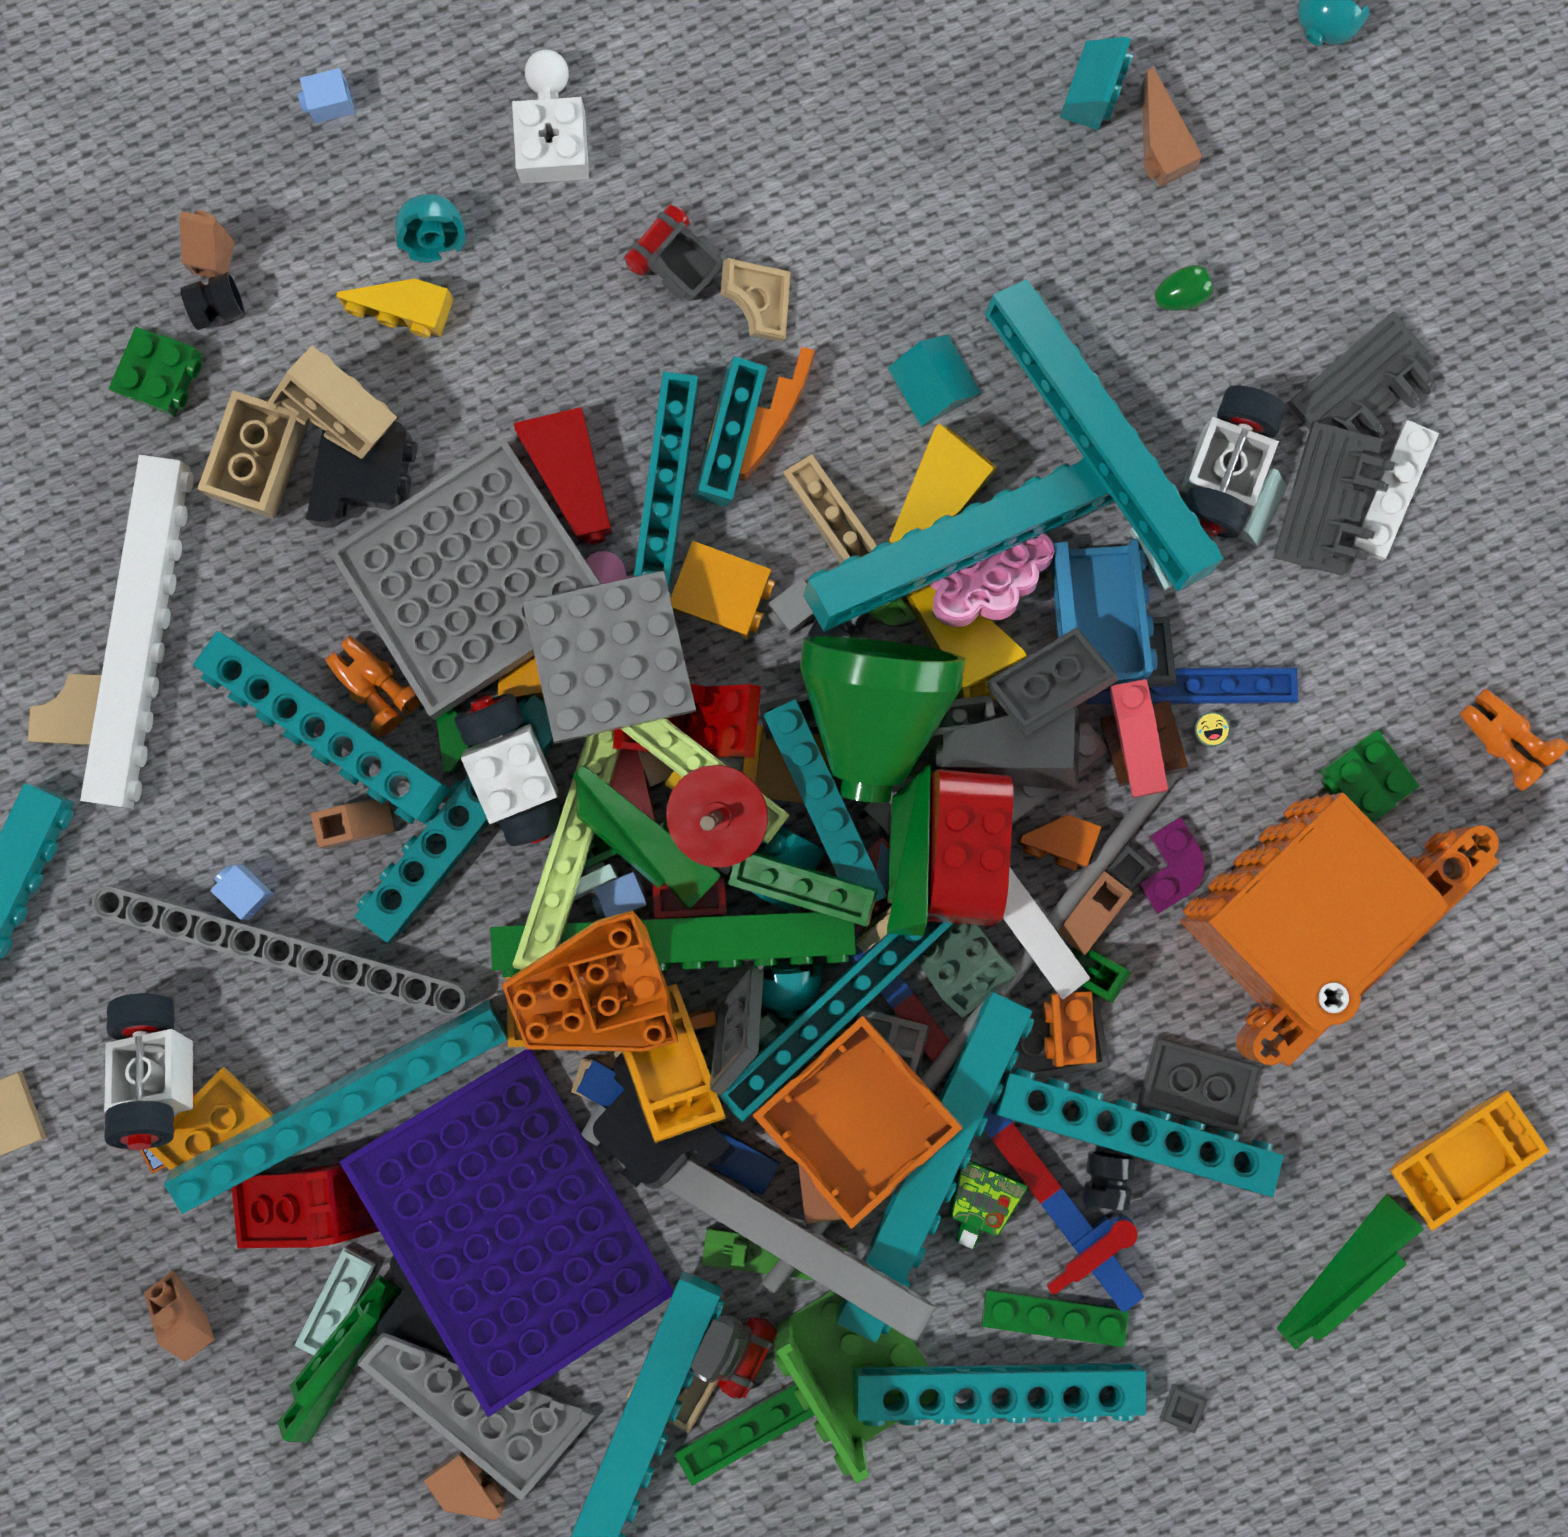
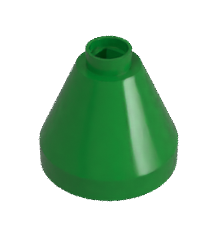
[800,636,965,803]

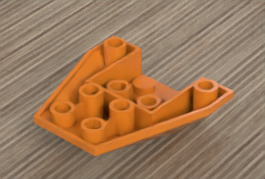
[502,910,678,1052]

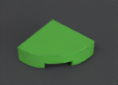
[869,598,917,626]

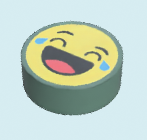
[1193,712,1230,748]

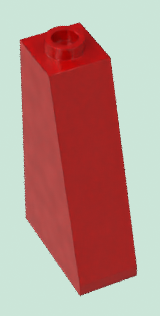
[513,407,613,545]

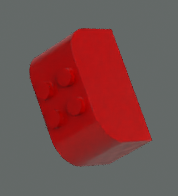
[927,769,1013,926]

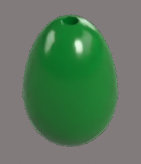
[1155,265,1213,311]

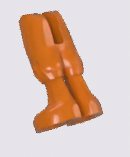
[325,635,421,737]
[1459,688,1568,791]

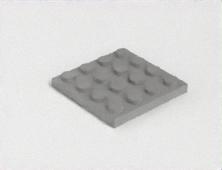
[523,571,696,744]

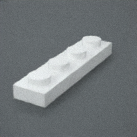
[1351,420,1439,561]

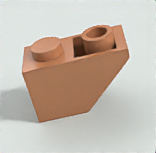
[180,210,235,278]
[310,800,396,849]
[1057,871,1133,956]
[144,1271,214,1362]
[424,1450,506,1520]

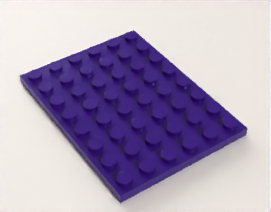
[339,1049,674,1417]

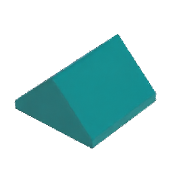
[888,334,982,428]

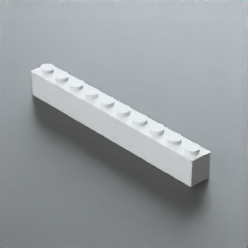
[80,455,193,809]

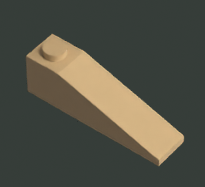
[783,454,877,564]

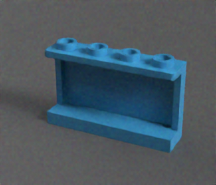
[1051,539,1157,684]

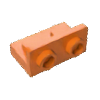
[1042,991,1097,1067]

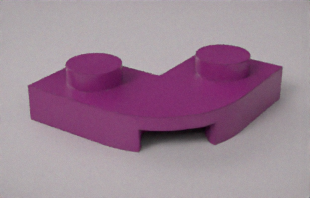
[1138,817,1205,914]

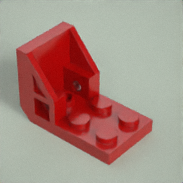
[613,684,761,758]
[231,1163,380,1248]

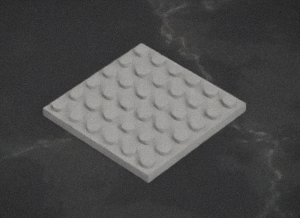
[328,438,601,720]

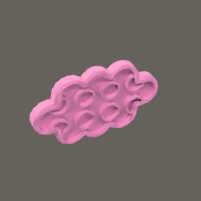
[930,533,1055,627]

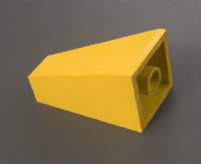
[889,423,999,544]
[906,585,1027,699]

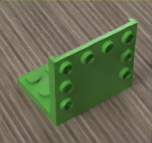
[774,1290,936,1484]

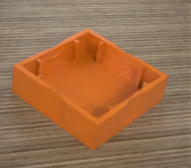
[752,1016,962,1229]

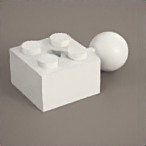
[512,49,589,184]

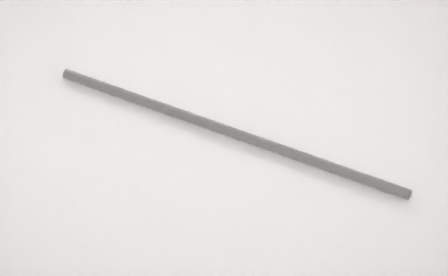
[761,754,1191,1294]

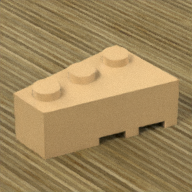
[267,345,397,459]

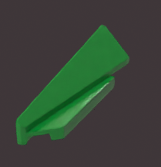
[573,765,721,910]
[887,765,931,936]
[1277,1195,1424,1350]
[278,1275,401,1442]

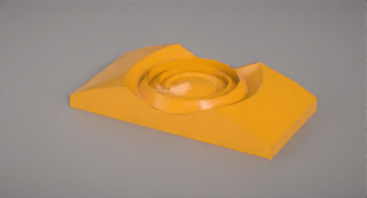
[622,983,725,1143]
[1389,1090,1550,1231]

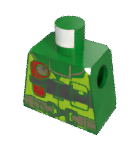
[948,1160,1028,1249]

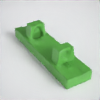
[702,1228,848,1280]

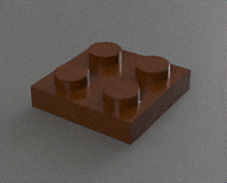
[1100,701,1188,787]

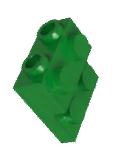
[108,326,202,417]
[1318,729,1420,823]

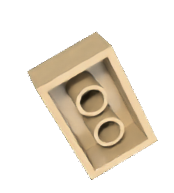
[197,390,309,519]

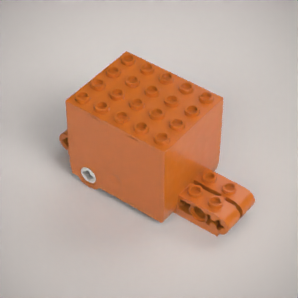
[1179,793,1499,1067]

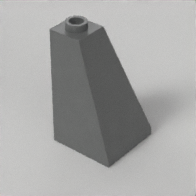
[936,706,1080,791]

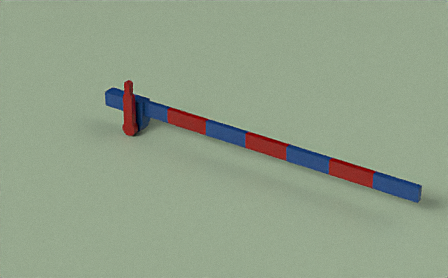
[782,823,1145,1313]

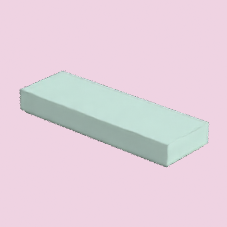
[294,1247,377,1355]

